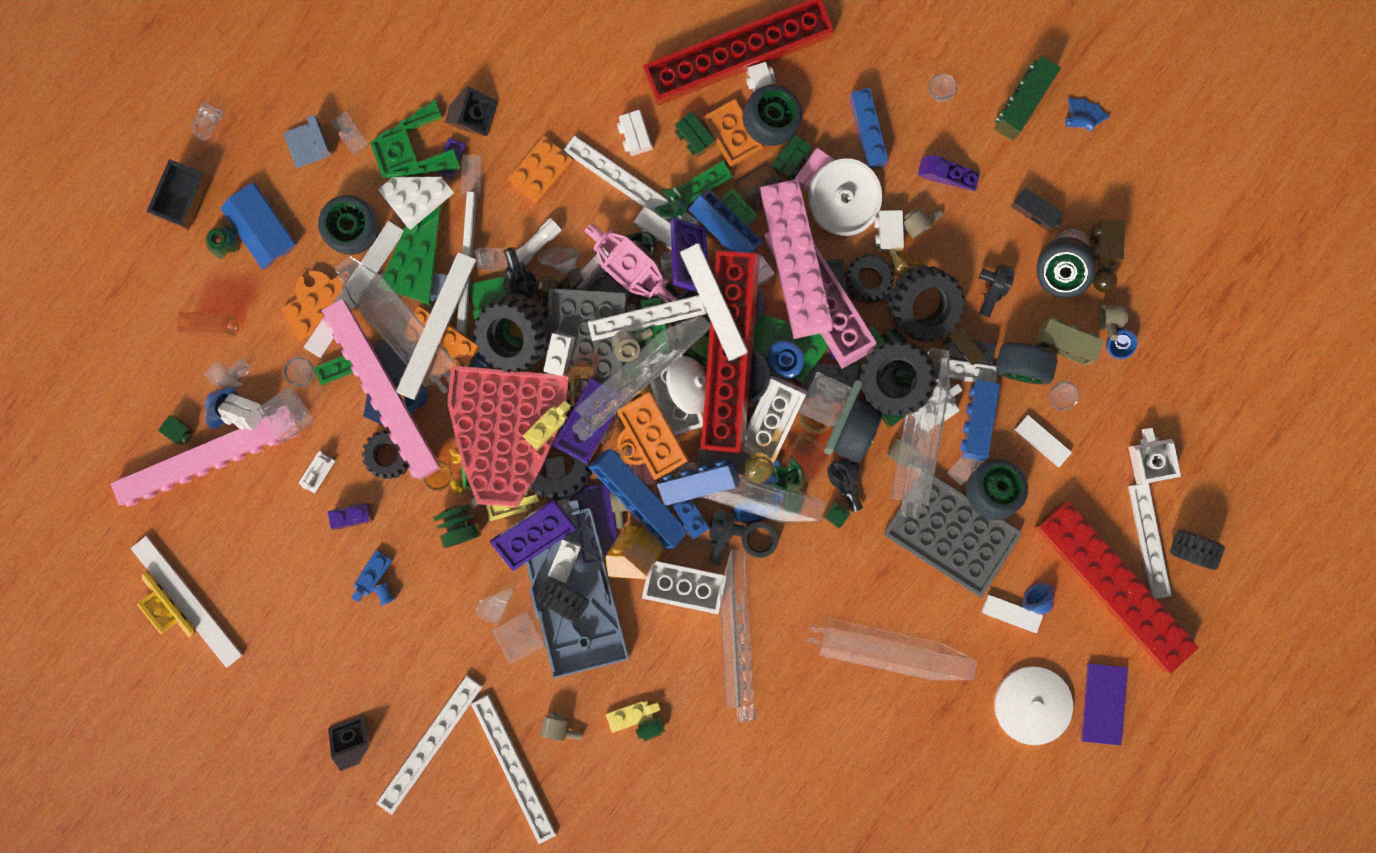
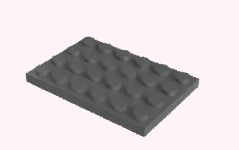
[545,288,627,409]
[883,470,1022,598]

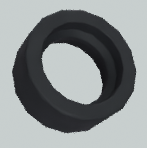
[741,521,779,558]

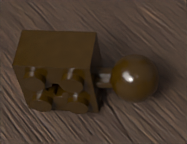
[1089,219,1125,293]
[506,276,559,342]

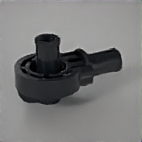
[503,247,536,299]
[978,263,1015,318]
[827,458,863,512]
[709,510,745,565]

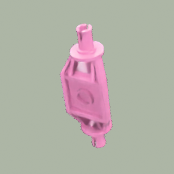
[585,223,677,303]

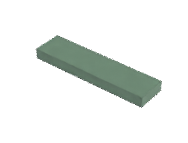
[824,380,862,455]

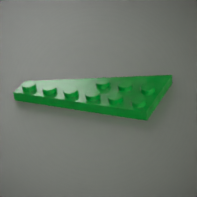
[378,203,443,306]
[753,315,829,384]

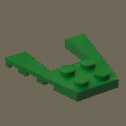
[370,99,461,178]

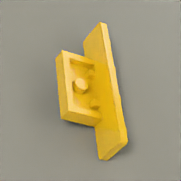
[137,572,194,638]

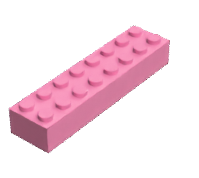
[760,179,832,339]
[764,232,877,368]

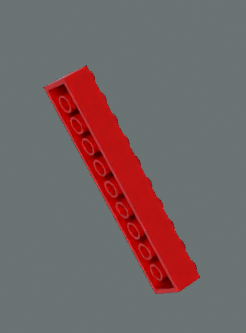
[643,0,834,106]
[701,251,760,452]
[1035,501,1199,674]

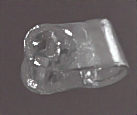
[191,101,224,140]

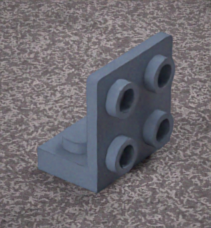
[284,115,332,168]

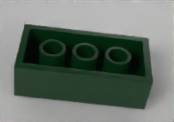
[994,56,1061,141]

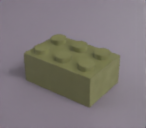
[1033,318,1104,366]

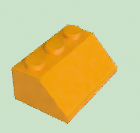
[606,526,664,579]

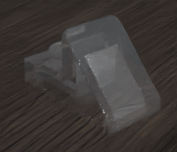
[331,111,368,154]
[474,248,508,272]

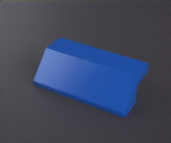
[220,182,297,270]

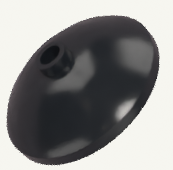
[748,349,771,405]

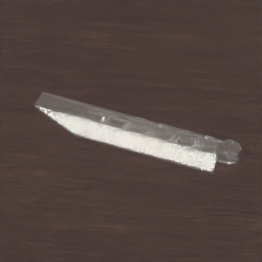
[334,256,456,394]
[572,315,711,440]
[891,348,950,519]
[667,454,827,522]
[720,549,756,723]
[807,618,977,680]

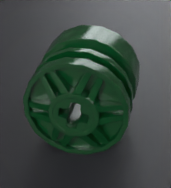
[433,504,482,548]

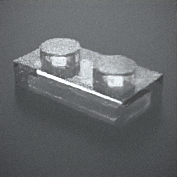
[461,155,482,195]

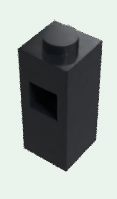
[1011,187,1063,232]
[942,337,996,365]

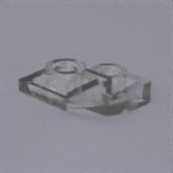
[947,455,989,485]

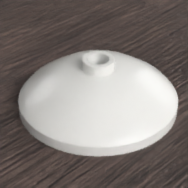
[667,356,707,414]

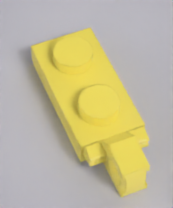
[523,401,571,451]
[486,492,540,521]
[606,701,661,733]

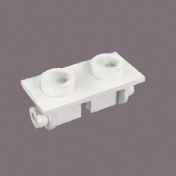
[298,451,335,494]

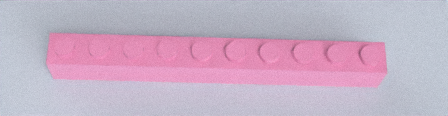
[322,299,441,480]
[111,408,302,507]

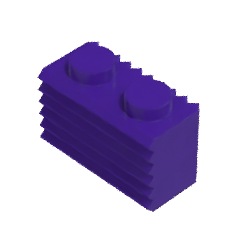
[328,503,373,530]

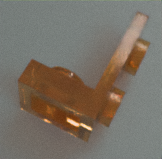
[567,365,597,406]

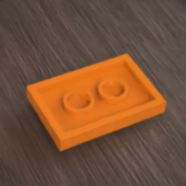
[702,99,763,168]
[508,136,573,204]

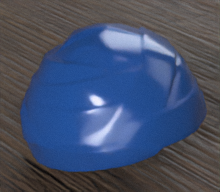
[1106,329,1138,359]

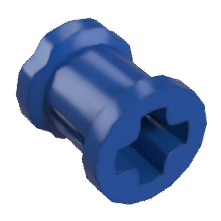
[372,581,397,607]

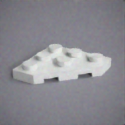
[378,177,454,230]

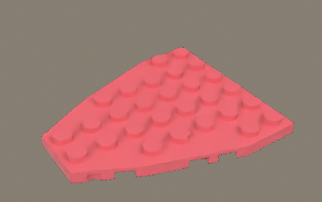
[448,366,569,507]

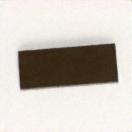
[558,267,584,290]
[948,326,985,366]

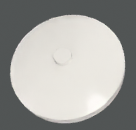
[808,159,882,236]
[994,666,1073,745]

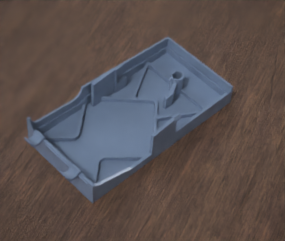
[526,500,630,679]

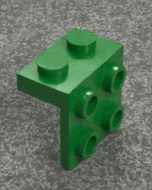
[470,277,507,320]

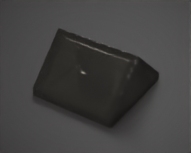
[734,162,782,213]

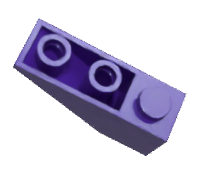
[918,155,980,191]

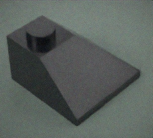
[445,86,498,137]
[328,715,370,771]

